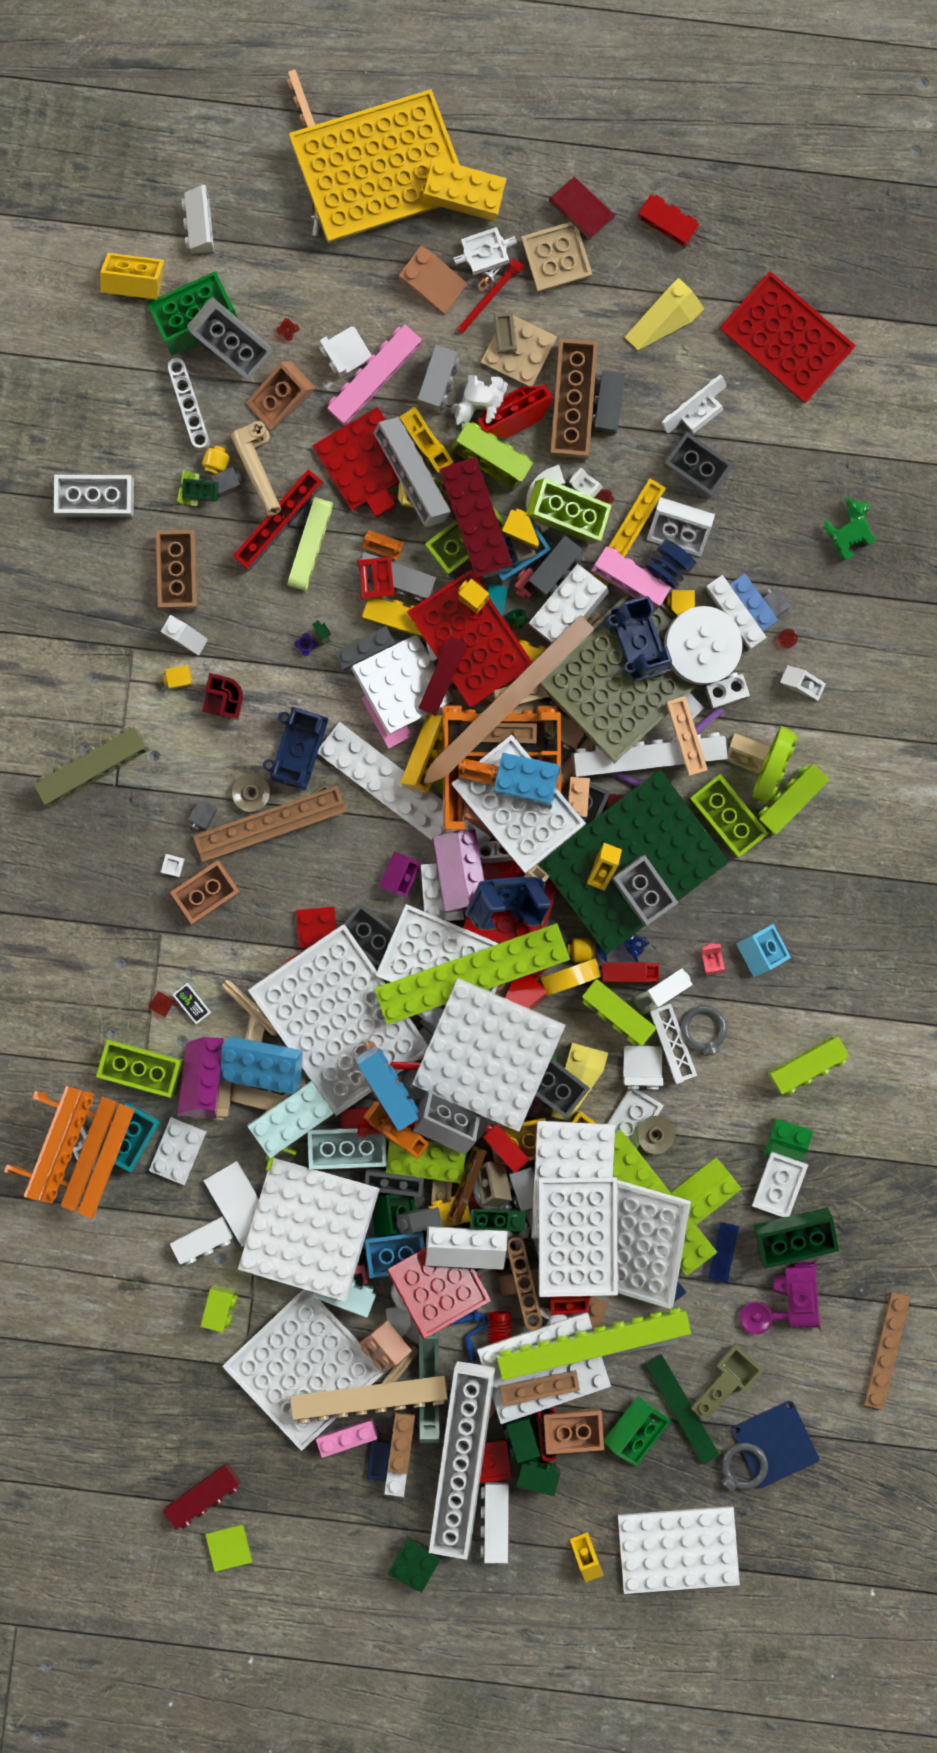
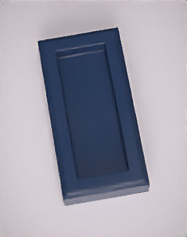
[367,1440,391,1481]

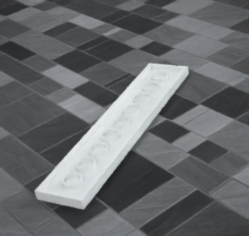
[318,722,491,852]

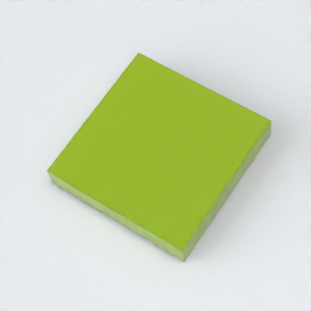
[205,1524,253,1572]

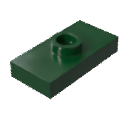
[182,478,219,501]

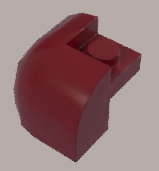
[202,673,244,720]

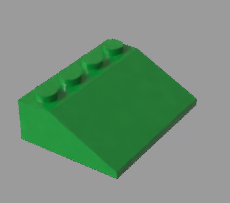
[147,271,238,356]

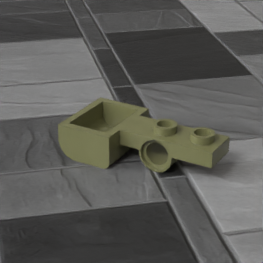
[691,1343,765,1422]

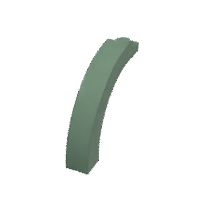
[419,1332,439,1443]

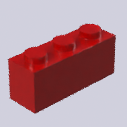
[638,194,699,248]

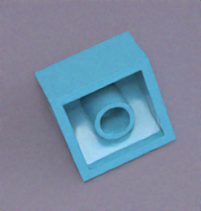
[736,924,791,977]

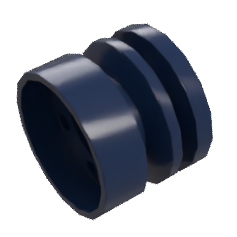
[645,539,696,589]

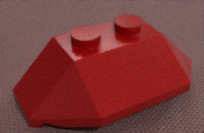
[477,384,553,438]

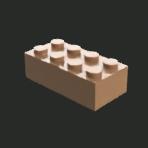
[156,530,199,610]

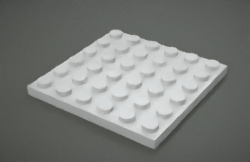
[412,978,566,1132]
[238,1158,380,1302]
[222,1289,383,1451]

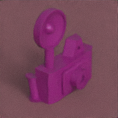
[740,1260,821,1335]

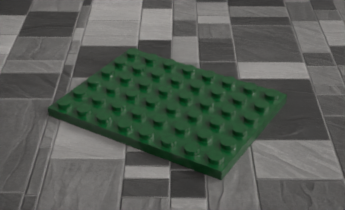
[538,769,729,955]

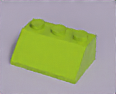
[671,1157,742,1225]

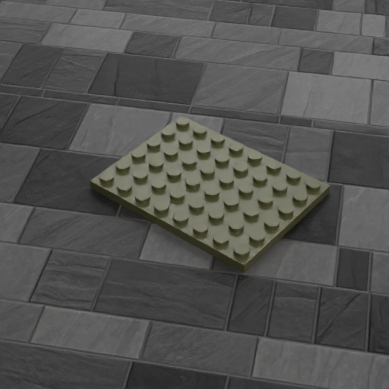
[539,594,698,764]

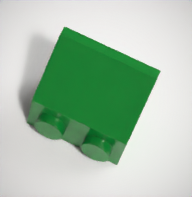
[763,1118,814,1162]

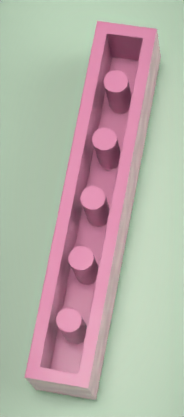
[327,324,422,426]

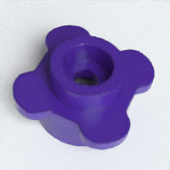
[294,633,317,656]

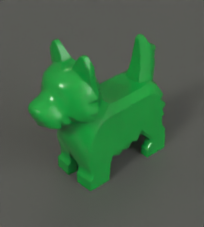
[823,496,877,561]

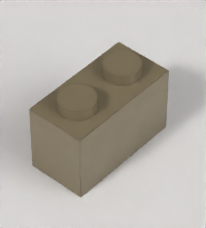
[477,1161,512,1208]

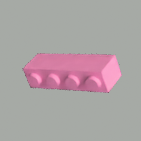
[591,546,671,611]

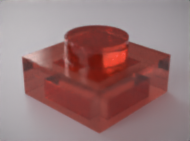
[149,991,176,1017]

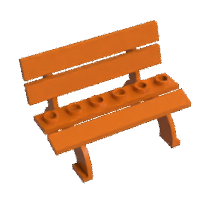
[4,1086,135,1219]

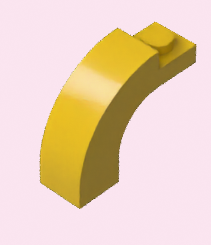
[399,407,453,473]
[535,958,602,996]

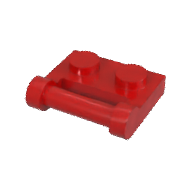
[357,557,395,599]

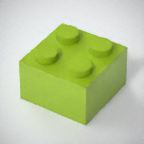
[200,1284,238,1332]

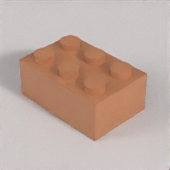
[170,860,241,925]

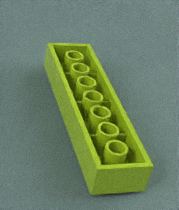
[613,1129,717,1276]

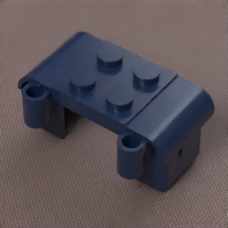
[605,596,672,681]
[263,706,329,791]
[465,877,551,930]

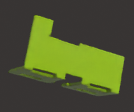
[177,470,200,506]

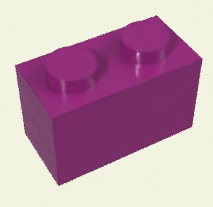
[379,851,421,898]

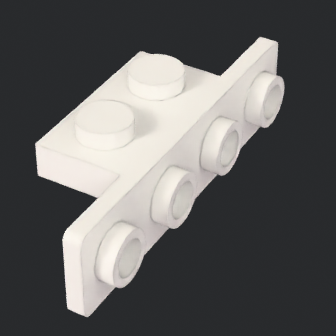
[662,375,726,433]

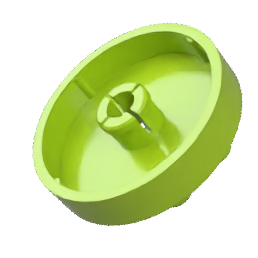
[752,726,798,803]

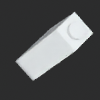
[161,615,208,656]
[633,968,693,1015]

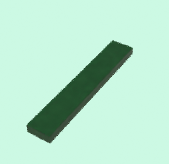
[645,1353,720,1465]

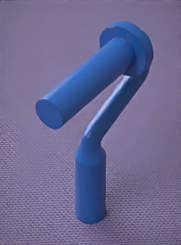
[450,1309,488,1362]

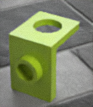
[265,1147,297,1171]

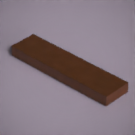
[447,1146,487,1225]

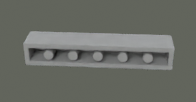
[373,417,451,527]

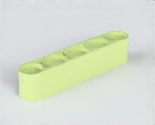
[287,497,334,591]

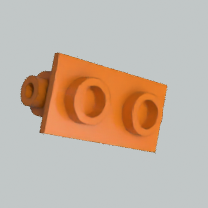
[362,530,404,561]
[458,758,499,786]

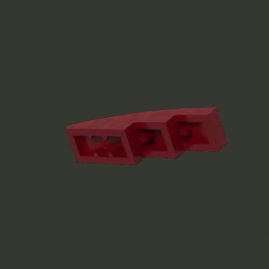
[418,636,468,716]

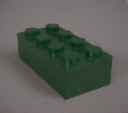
[753,1207,839,1269]

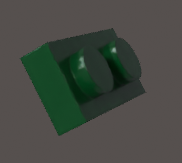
[312,620,331,645]

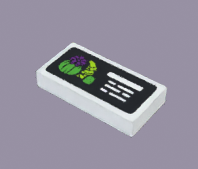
[172,983,212,1024]

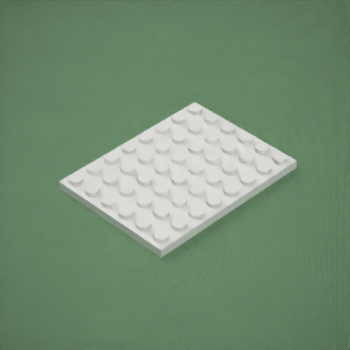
[248,924,429,1116]

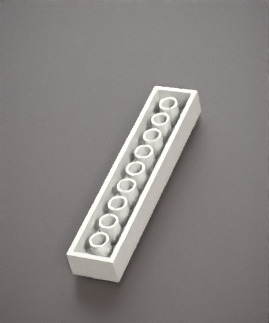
[429,1361,496,1560]

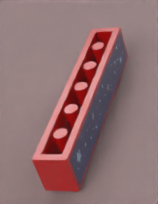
[233,469,324,571]

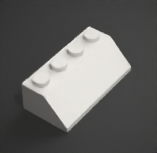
[425,1226,507,1269]

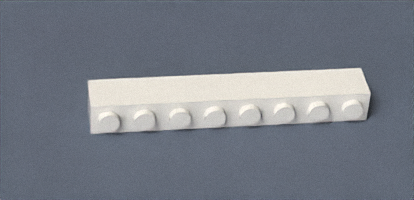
[571,732,728,777]

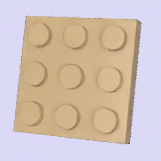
[521,222,593,292]
[481,315,557,386]

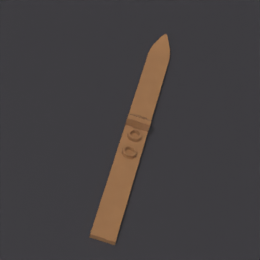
[424,615,594,783]

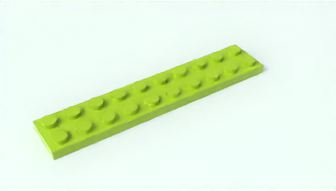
[374,923,570,1025]

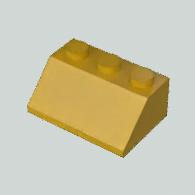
[100,253,164,300]

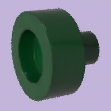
[507,609,527,629]

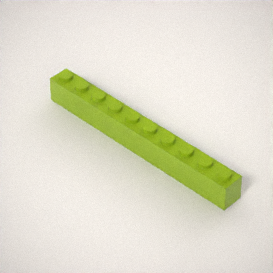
[495,1307,691,1381]

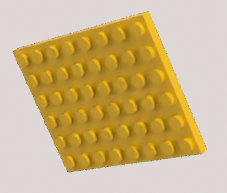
[288,89,459,243]

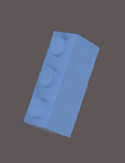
[729,574,778,632]

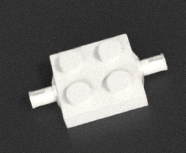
[453,227,517,275]

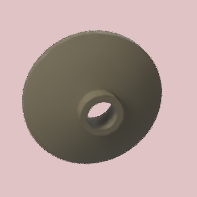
[232,773,270,812]
[637,1116,675,1154]

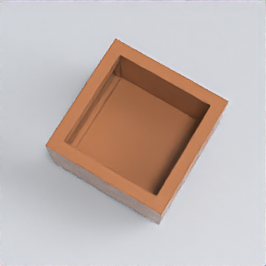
[359,1321,412,1373]

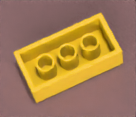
[421,158,507,222]

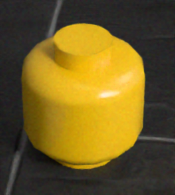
[202,446,229,475]
[568,938,595,963]

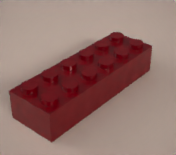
[439,456,513,581]

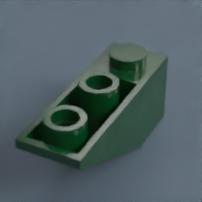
[470,1208,526,1231]

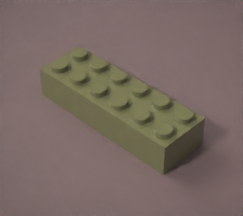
[34,726,150,807]

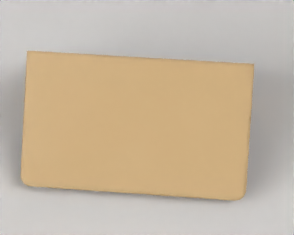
[724,733,770,774]

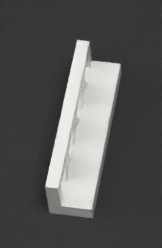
[649,1003,697,1084]

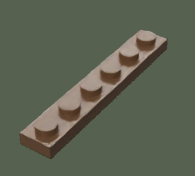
[864,1292,911,1410]

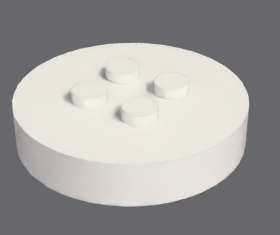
[664,606,742,685]

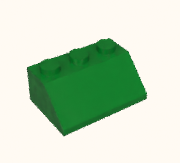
[604,1396,672,1467]

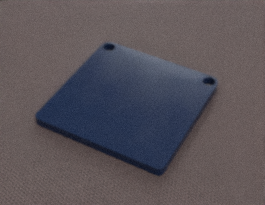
[732,1400,820,1488]

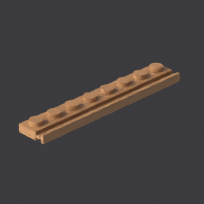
[193,785,347,862]

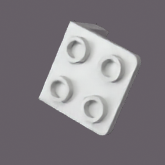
[319,327,371,378]
[623,1046,663,1089]

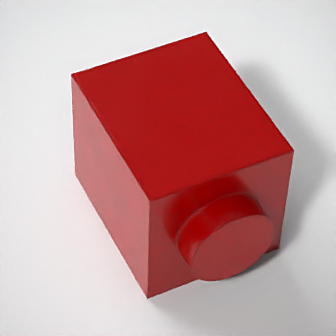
[366,488,397,519]

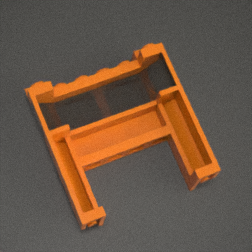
[442,706,561,830]

